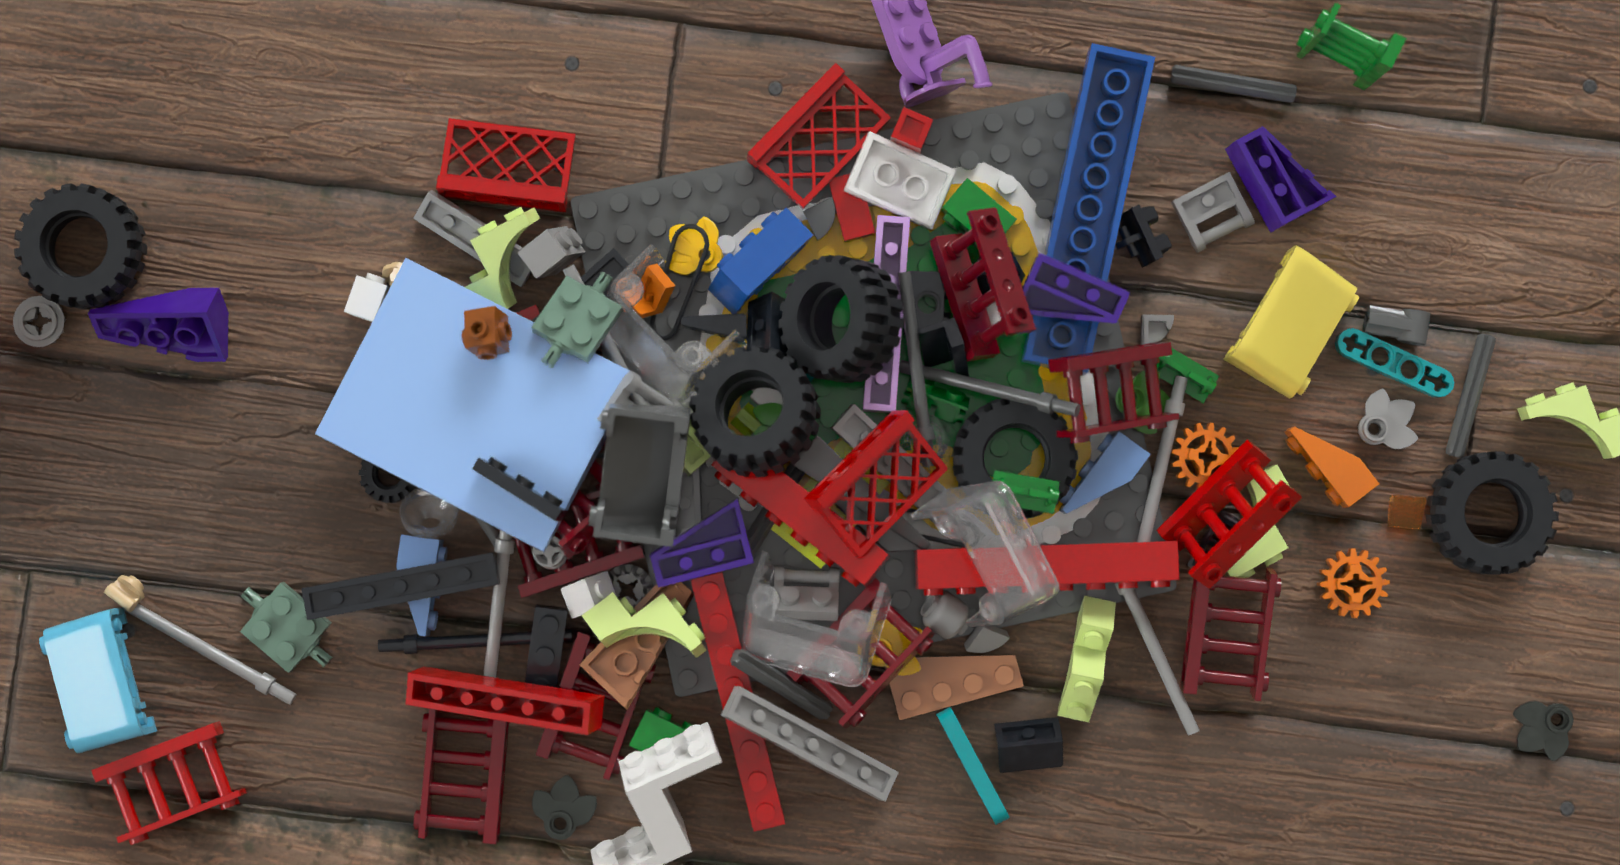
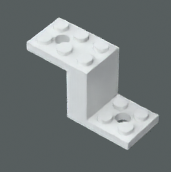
[590,722,722,865]

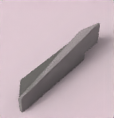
[794,436,931,552]

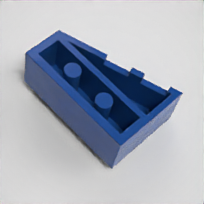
[708,207,814,314]

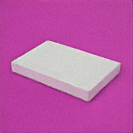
[843,131,957,230]

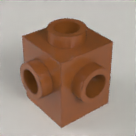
[461,306,512,360]

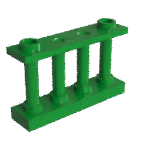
[1296,2,1407,91]

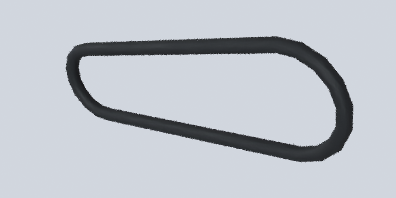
[649,224,709,341]

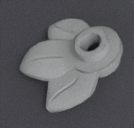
[1358,389,1418,449]

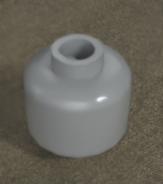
[920,591,970,639]

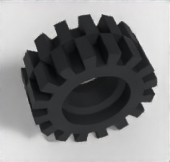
[359,459,416,503]

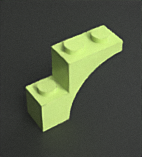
[465,207,540,309]
[1517,382,1620,459]
[1224,465,1290,578]
[582,592,707,658]
[1057,596,1116,722]

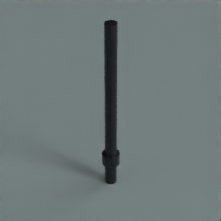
[378,629,573,654]

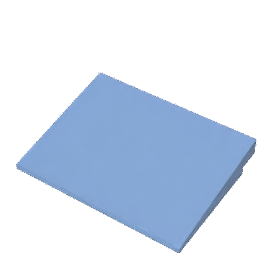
[315,258,629,552]

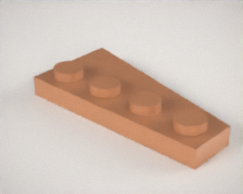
[579,582,694,710]
[885,655,1024,720]

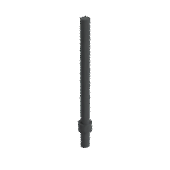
[898,271,935,467]
[899,360,1080,417]

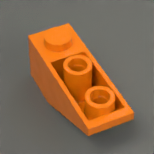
[1284,426,1380,508]

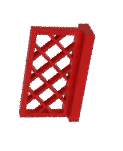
[747,63,891,210]
[436,118,576,212]
[804,410,949,558]

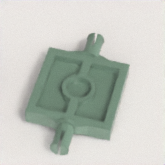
[531,272,623,368]
[240,582,333,673]

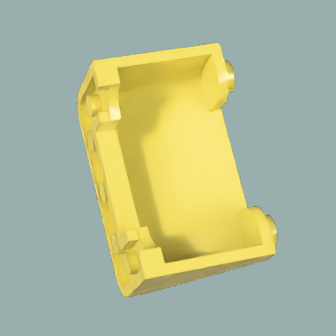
[1223,245,1359,398]

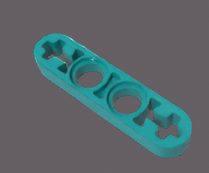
[1335,328,1454,398]
[936,707,1010,825]

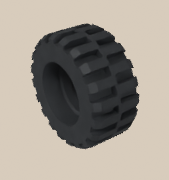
[14,183,147,310]
[779,255,904,383]
[689,345,821,477]
[952,398,1078,520]
[1426,451,1559,575]

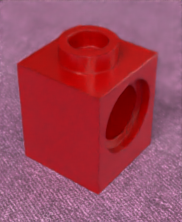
[890,107,933,154]

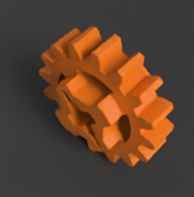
[1170,422,1239,489]
[1317,548,1390,618]

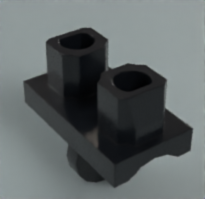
[1115,205,1172,268]

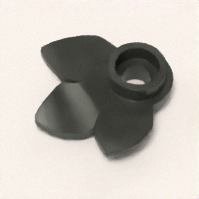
[1513,701,1574,761]
[532,775,597,840]

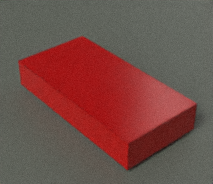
[829,173,875,242]

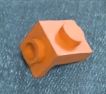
[621,264,675,319]

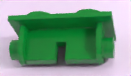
[1157,348,1219,404]
[901,377,970,424]
[989,470,1060,514]

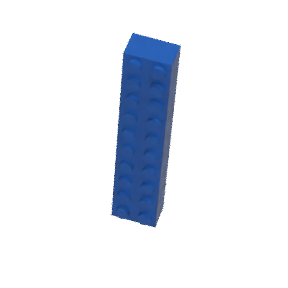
[1021,43,1155,376]

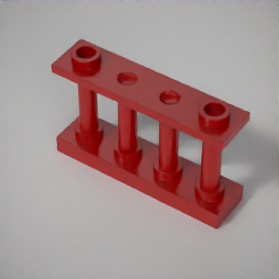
[1156,439,1303,589]
[91,721,247,846]

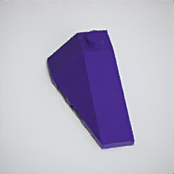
[88,288,229,362]

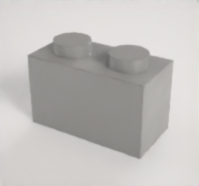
[517,226,585,279]

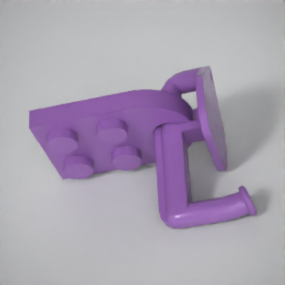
[871,0,993,108]

